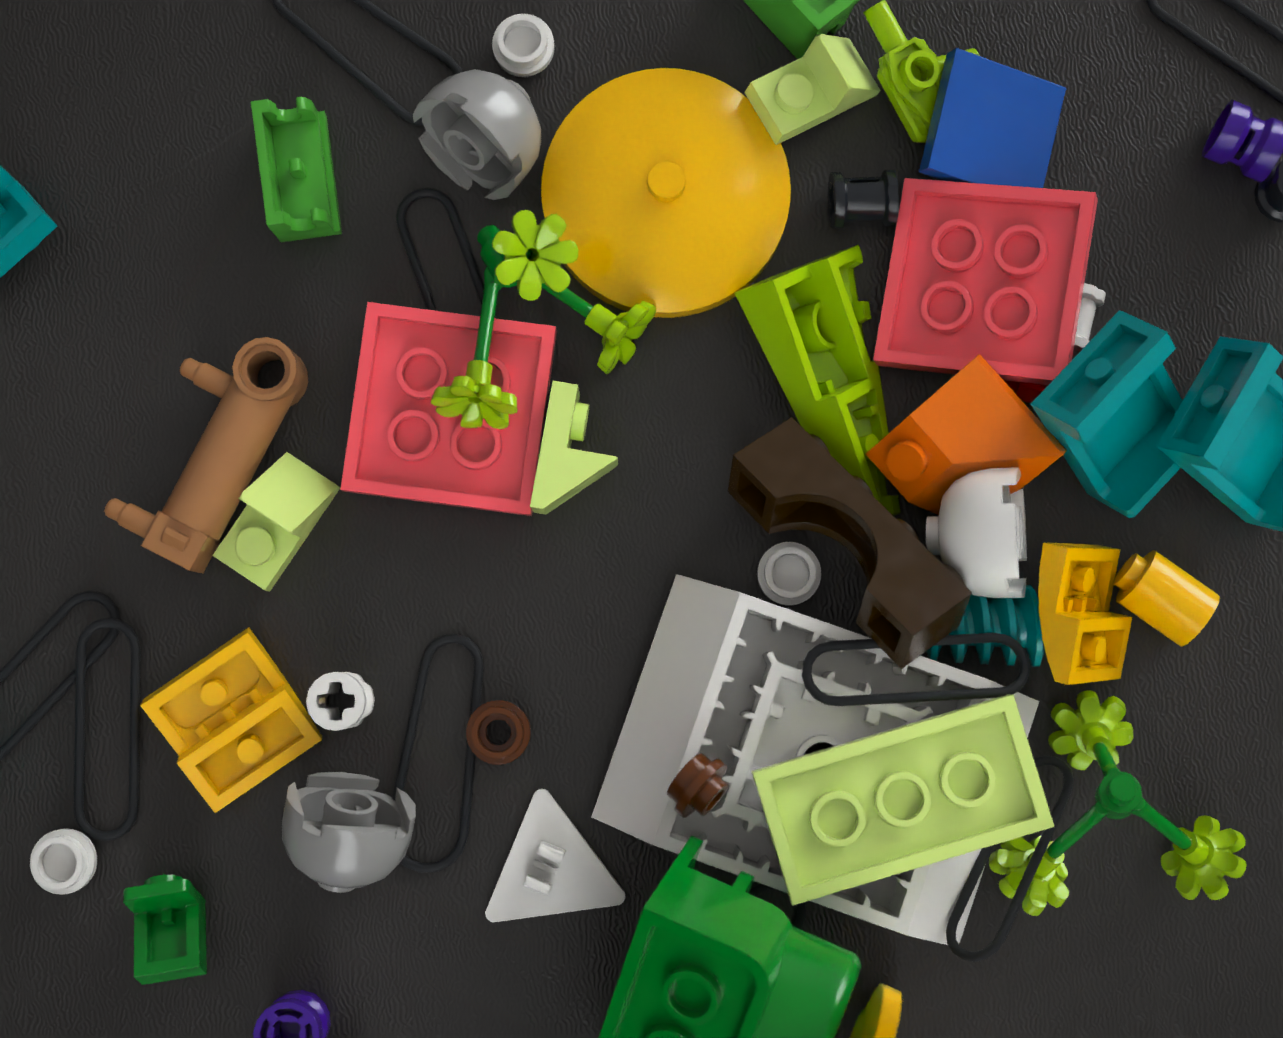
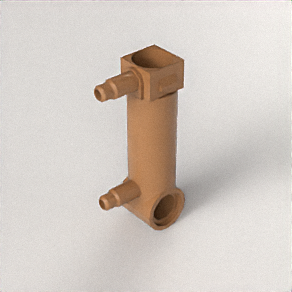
[104,337,309,574]

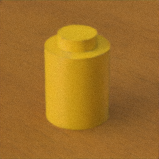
[1113,550,1220,647]

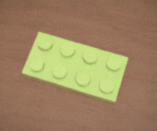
[751,694,1055,905]

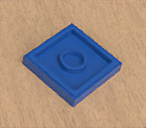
[919,48,1066,188]

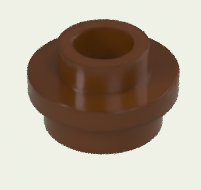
[466,700,531,765]
[667,753,729,818]

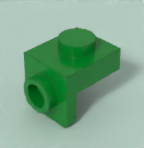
[123,875,207,985]

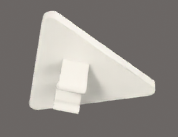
[485,789,625,923]

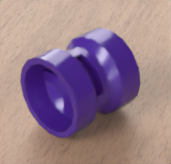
[1202,99,1283,183]
[253,990,331,1038]

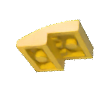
[1038,542,1132,685]
[140,627,322,813]

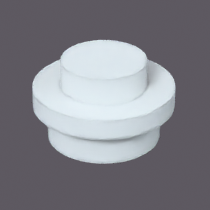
[492,14,554,77]
[757,542,821,605]
[30,828,97,895]

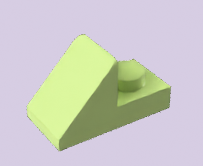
[744,34,881,145]
[530,380,618,515]
[212,452,341,592]

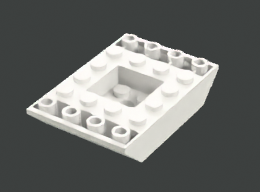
[591,574,1039,945]

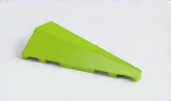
[734,245,900,516]

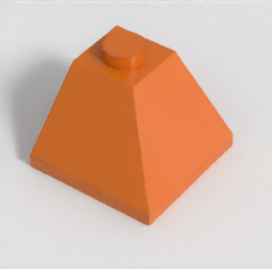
[866,354,1067,515]

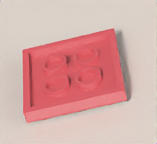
[873,178,1098,385]
[340,302,557,516]

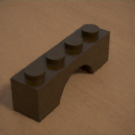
[727,417,972,669]

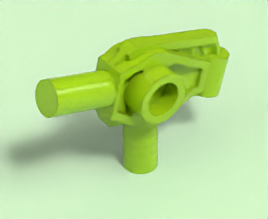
[863,0,980,143]

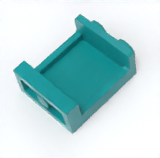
[1031,310,1183,518]
[1156,336,1283,532]

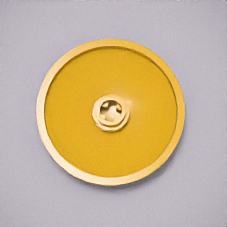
[541,68,791,318]

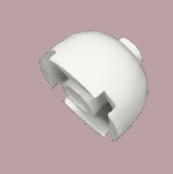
[926,467,1027,598]

